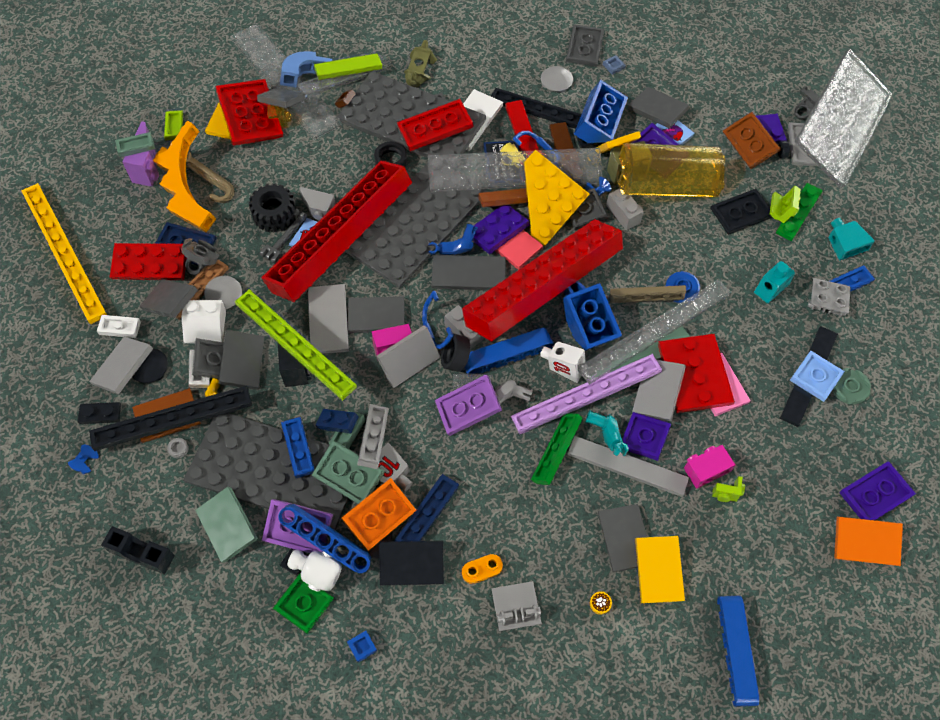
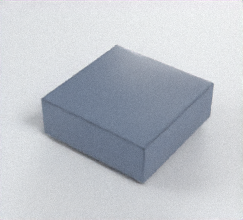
[603,55,626,75]

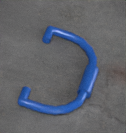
[513,131,559,168]
[422,291,453,349]

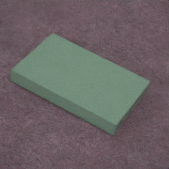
[312,440,385,504]
[195,487,258,563]

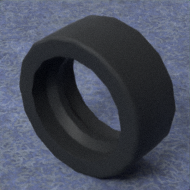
[374,141,407,167]
[441,334,471,372]

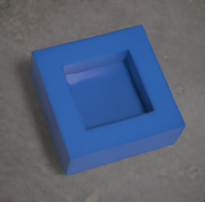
[347,631,377,663]

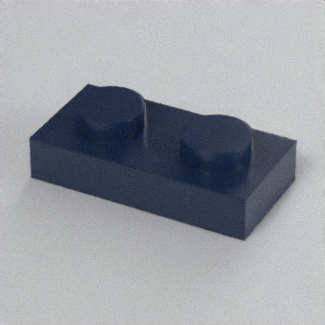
[316,409,359,434]

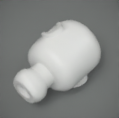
[287,550,342,592]

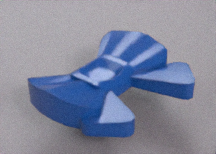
[585,177,612,196]
[68,444,99,474]

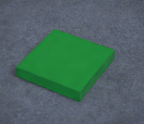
[273,573,334,634]

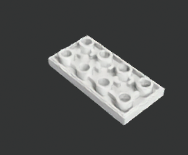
[463,89,503,151]

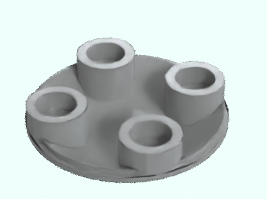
[541,66,573,93]
[204,276,242,310]

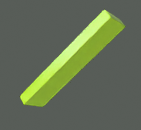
[314,53,382,80]

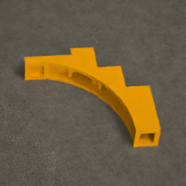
[153,121,216,232]

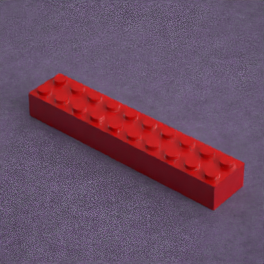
[261,161,412,302]
[462,219,623,342]

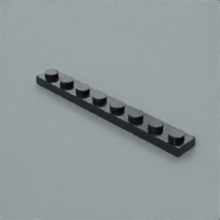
[89,385,252,451]

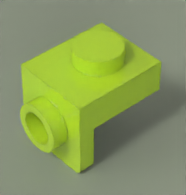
[712,476,745,502]

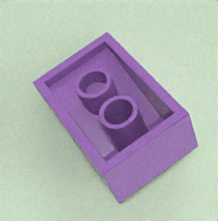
[123,121,159,186]

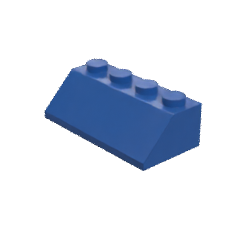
[574,80,628,143]

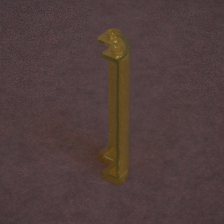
[618,143,725,197]

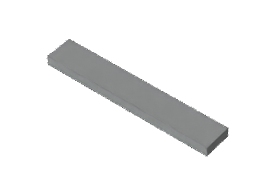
[567,436,689,497]

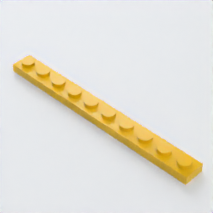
[21,183,107,325]

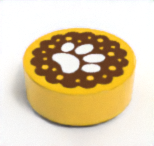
[590,592,612,615]

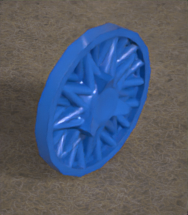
[666,271,700,304]

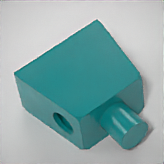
[828,218,874,261]
[754,261,795,304]

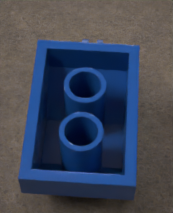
[563,281,622,351]

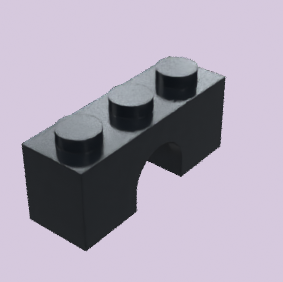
[101,526,175,575]

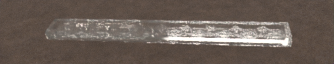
[578,279,731,385]

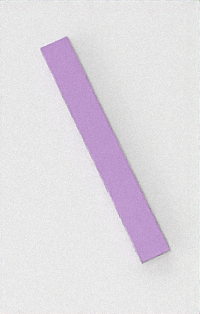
[511,354,662,435]

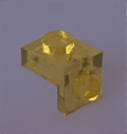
[267,104,291,128]

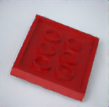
[216,79,283,146]
[658,334,735,413]

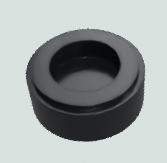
[778,141,790,158]

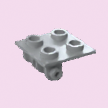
[807,278,850,317]
[491,581,542,631]

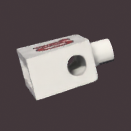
[540,342,586,383]

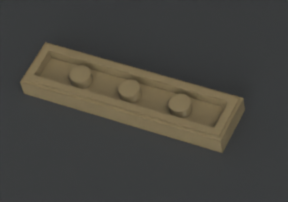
[609,285,686,303]

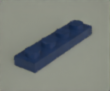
[395,474,459,541]

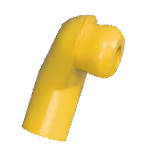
[205,378,220,397]

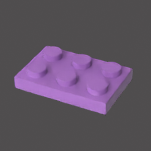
[435,375,502,436]
[262,499,333,553]

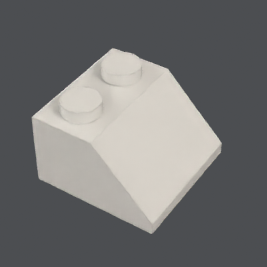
[181,300,226,343]

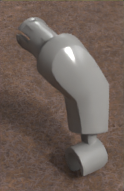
[495,380,533,405]

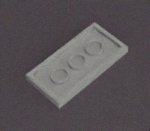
[308,284,349,354]

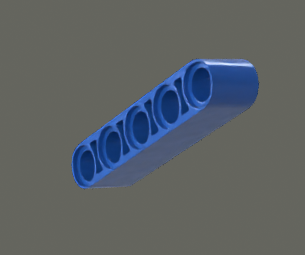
[464,328,554,377]
[278,504,371,573]
[717,596,759,707]

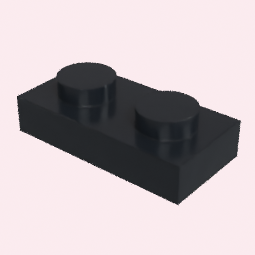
[78,402,121,424]

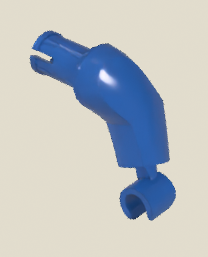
[428,224,478,255]

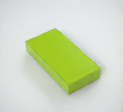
[164,110,183,141]

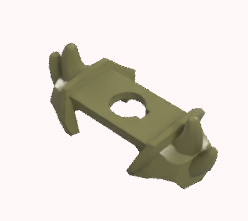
[404,40,437,87]

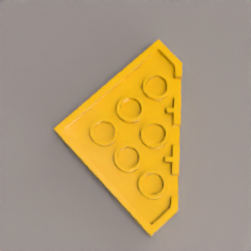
[523,150,590,246]

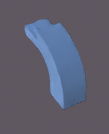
[280,51,332,87]

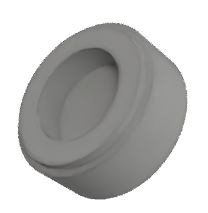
[167,438,189,458]

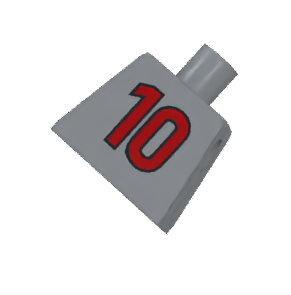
[377,443,413,492]

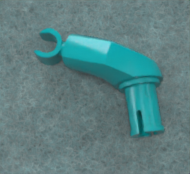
[585,410,629,456]

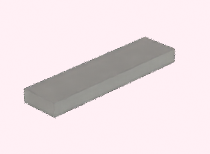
[357,404,389,469]

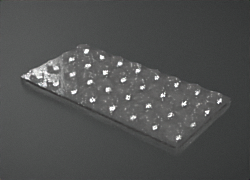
[794,49,893,188]

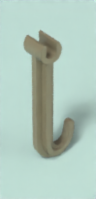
[186,151,235,203]

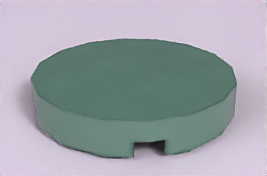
[832,368,871,405]

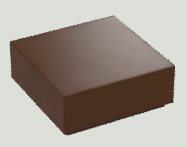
[335,90,356,108]

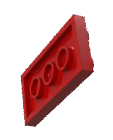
[397,99,474,151]
[110,243,187,280]

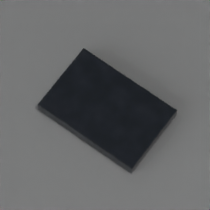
[710,189,772,235]
[379,540,444,585]

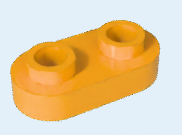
[462,554,503,584]

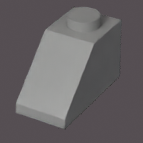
[300,187,336,221]

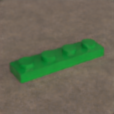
[776,183,823,242]
[531,414,583,485]

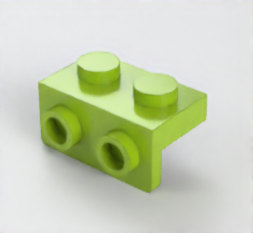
[770,186,801,223]

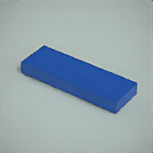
[830,265,875,292]
[281,417,315,478]

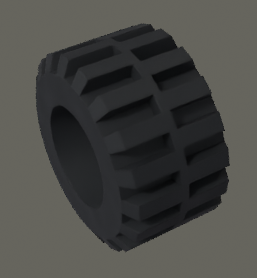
[249,184,296,232]

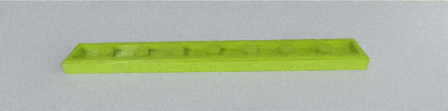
[235,289,357,401]

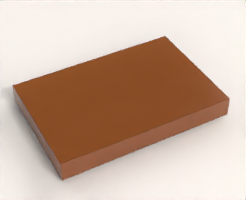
[723,112,781,169]
[132,388,201,443]

